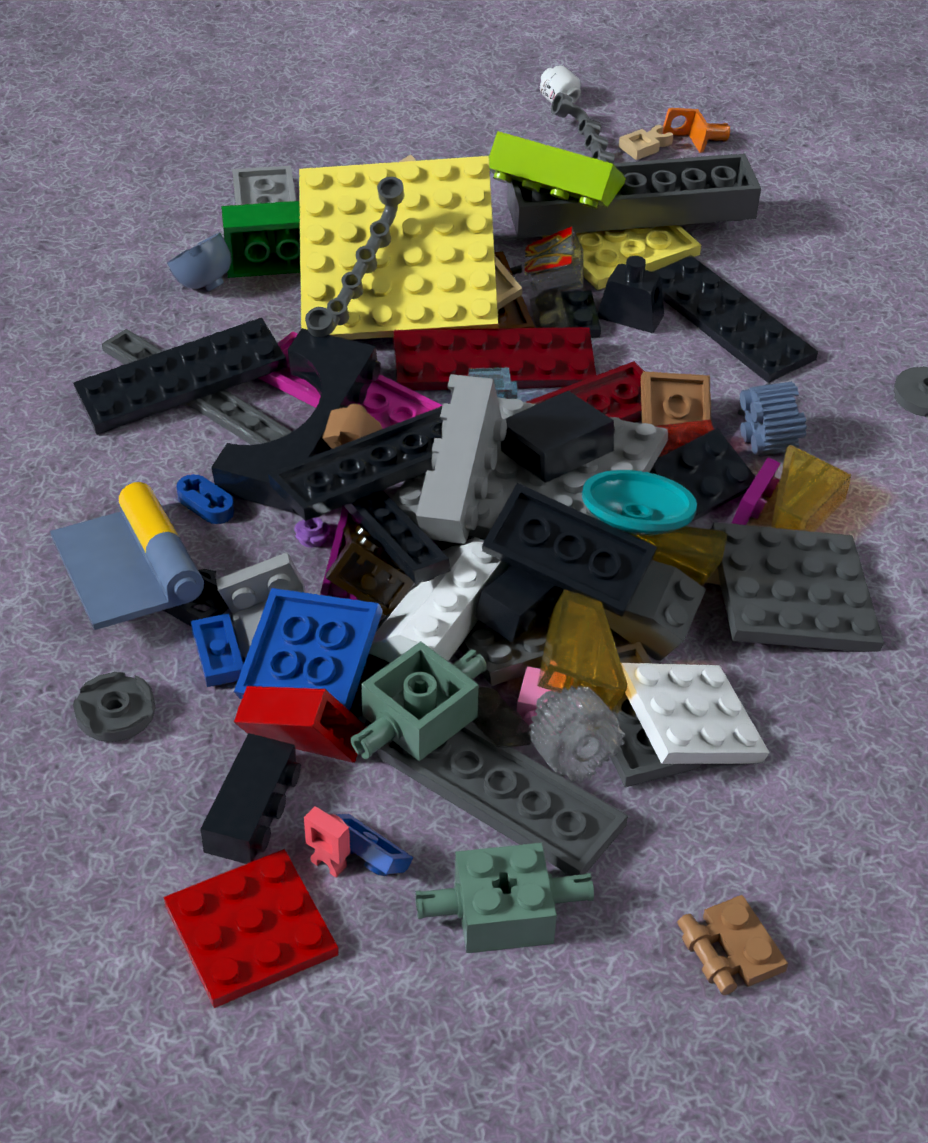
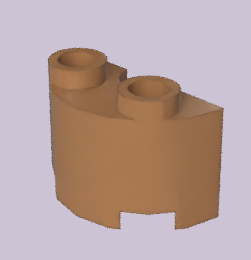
[323,404,383,449]

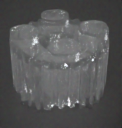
[529,686,625,782]

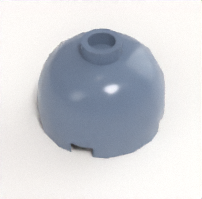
[167,232,232,291]

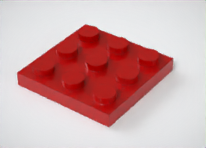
[163,849,339,1008]

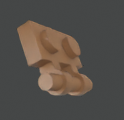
[677,895,788,995]

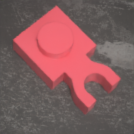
[304,806,350,878]

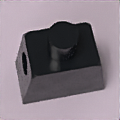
[597,256,664,334]

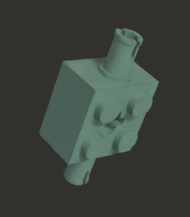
[351,641,487,761]
[415,843,594,953]

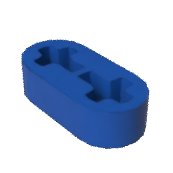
[176,474,234,524]

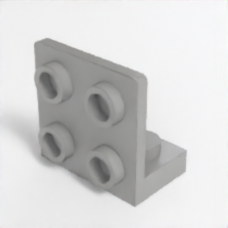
[216,552,306,661]

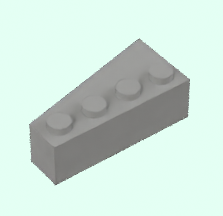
[416,374,507,544]

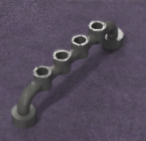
[551,92,615,163]
[305,177,405,337]

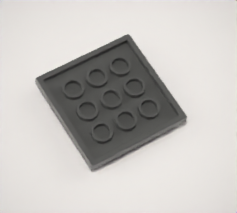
[709,522,884,652]

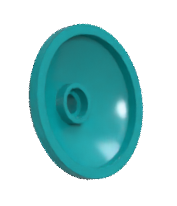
[582,470,697,536]

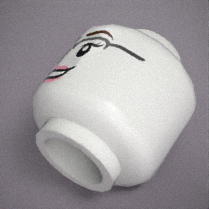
[540,65,581,103]

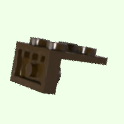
[326,523,414,616]

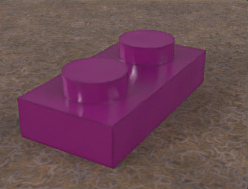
[731,457,781,525]

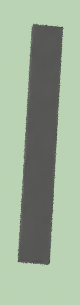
[102,329,292,445]

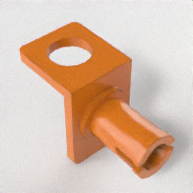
[663,108,730,153]

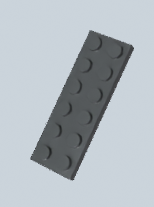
[377,723,628,876]

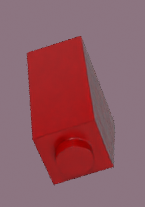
[234,686,367,763]

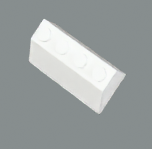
[369,537,508,663]

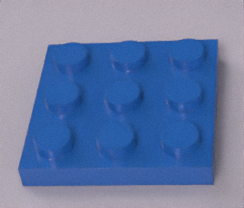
[234,588,383,711]

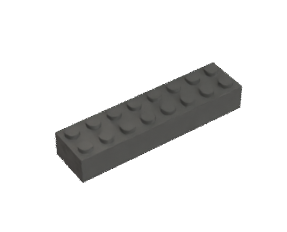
[507,153,761,238]

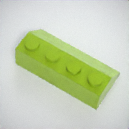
[489,131,626,209]

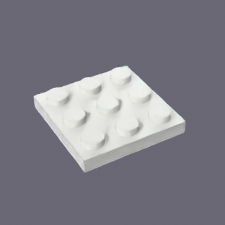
[615,663,770,764]

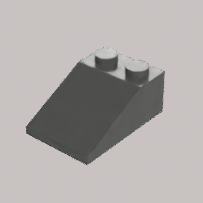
[566,560,706,661]

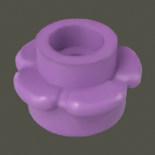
[294,517,330,548]

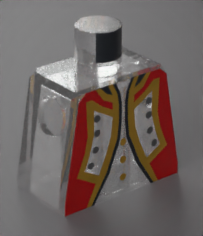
[510,227,583,296]

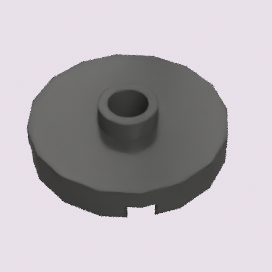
[893,367,928,417]
[73,672,156,742]

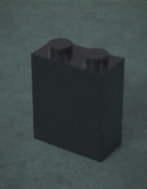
[501,391,615,483]

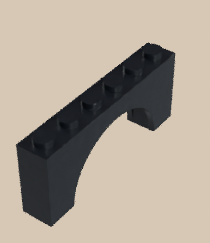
[211,328,381,513]

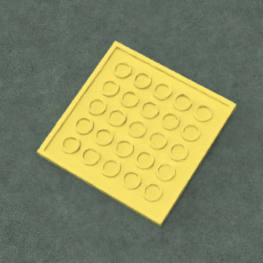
[299,156,499,340]

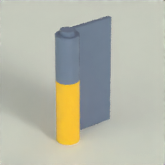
[50,482,204,630]

